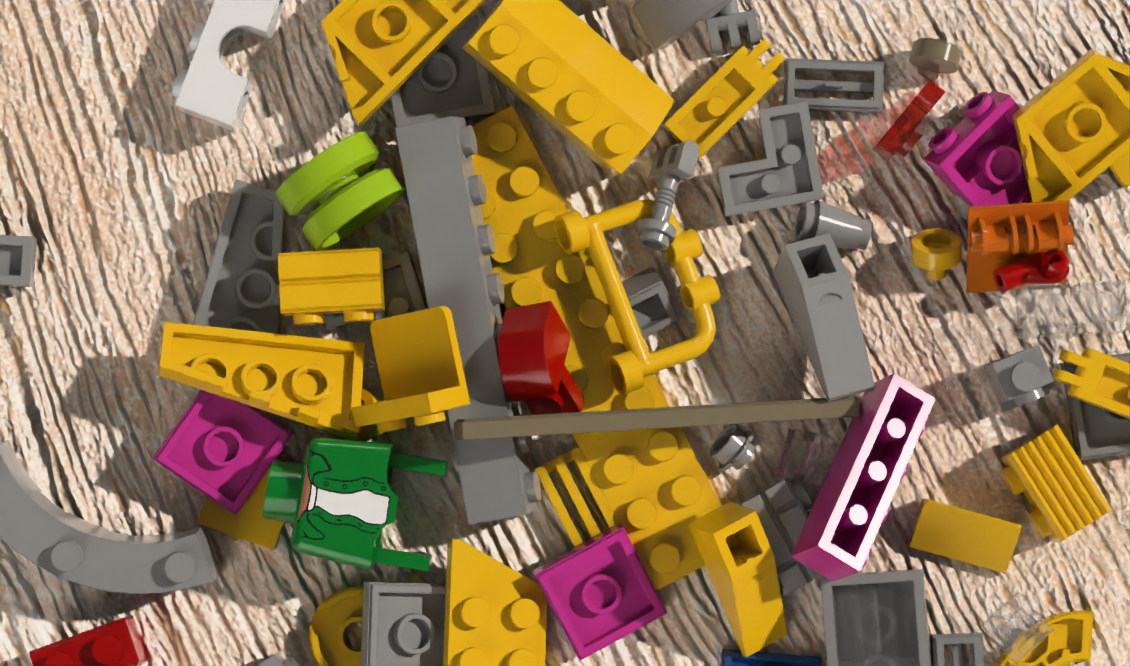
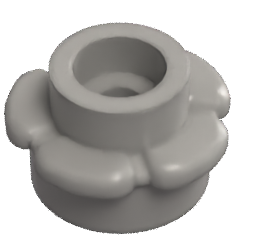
[710,424,755,471]

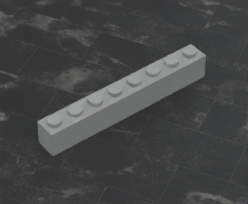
[395,116,541,525]

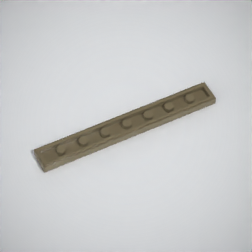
[454,396,860,440]

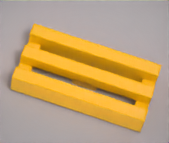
[535,446,618,547]

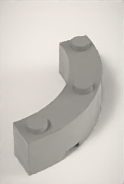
[0,440,221,594]

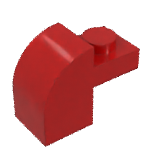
[498,301,584,415]

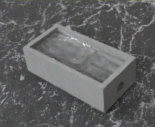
[821,569,931,666]

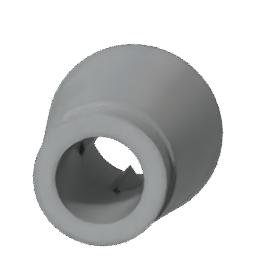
[795,200,872,250]

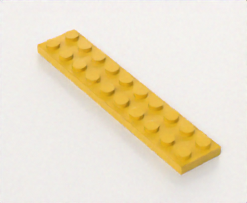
[472,105,722,591]

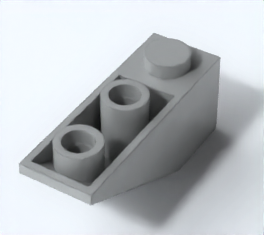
[773,233,875,402]

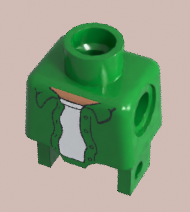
[263,437,448,571]

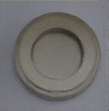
[909,38,962,74]

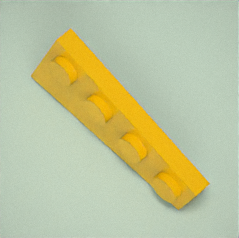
[158,322,365,441]

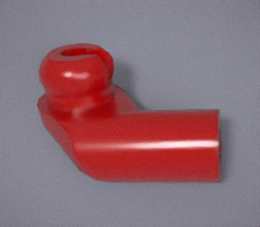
[993,249,1070,292]

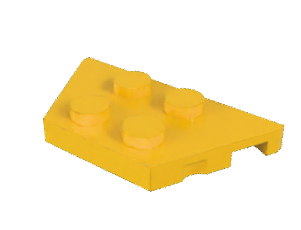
[321,0,487,127]
[1012,49,1130,203]
[443,539,547,666]

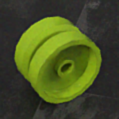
[275,132,405,251]

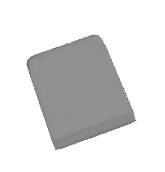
[622,267,681,339]

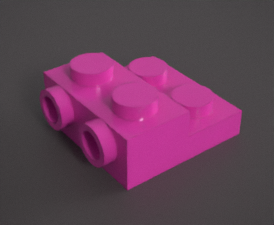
[923,90,1031,207]

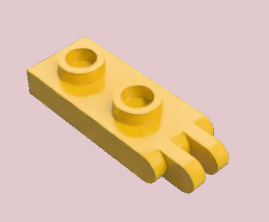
[664,38,786,161]
[1052,347,1130,419]

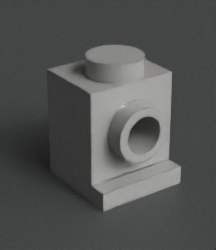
[984,344,1054,412]

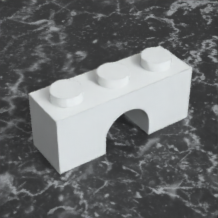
[172,0,286,132]

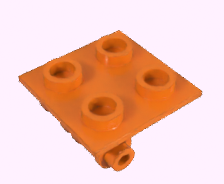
[966,200,1074,293]

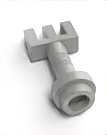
[705,0,761,54]
[636,140,699,251]

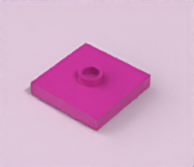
[152,389,294,516]
[532,524,668,661]

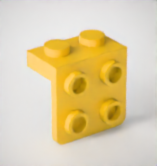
[352,306,470,433]

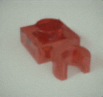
[872,80,945,162]

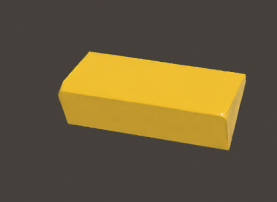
[908,499,1022,574]

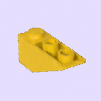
[688,501,788,658]

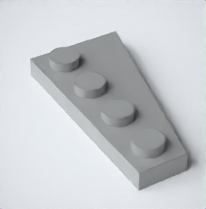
[193,179,283,334]

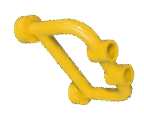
[554,199,720,395]

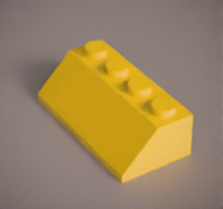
[461,0,675,176]

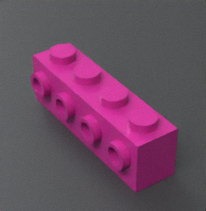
[791,373,935,582]

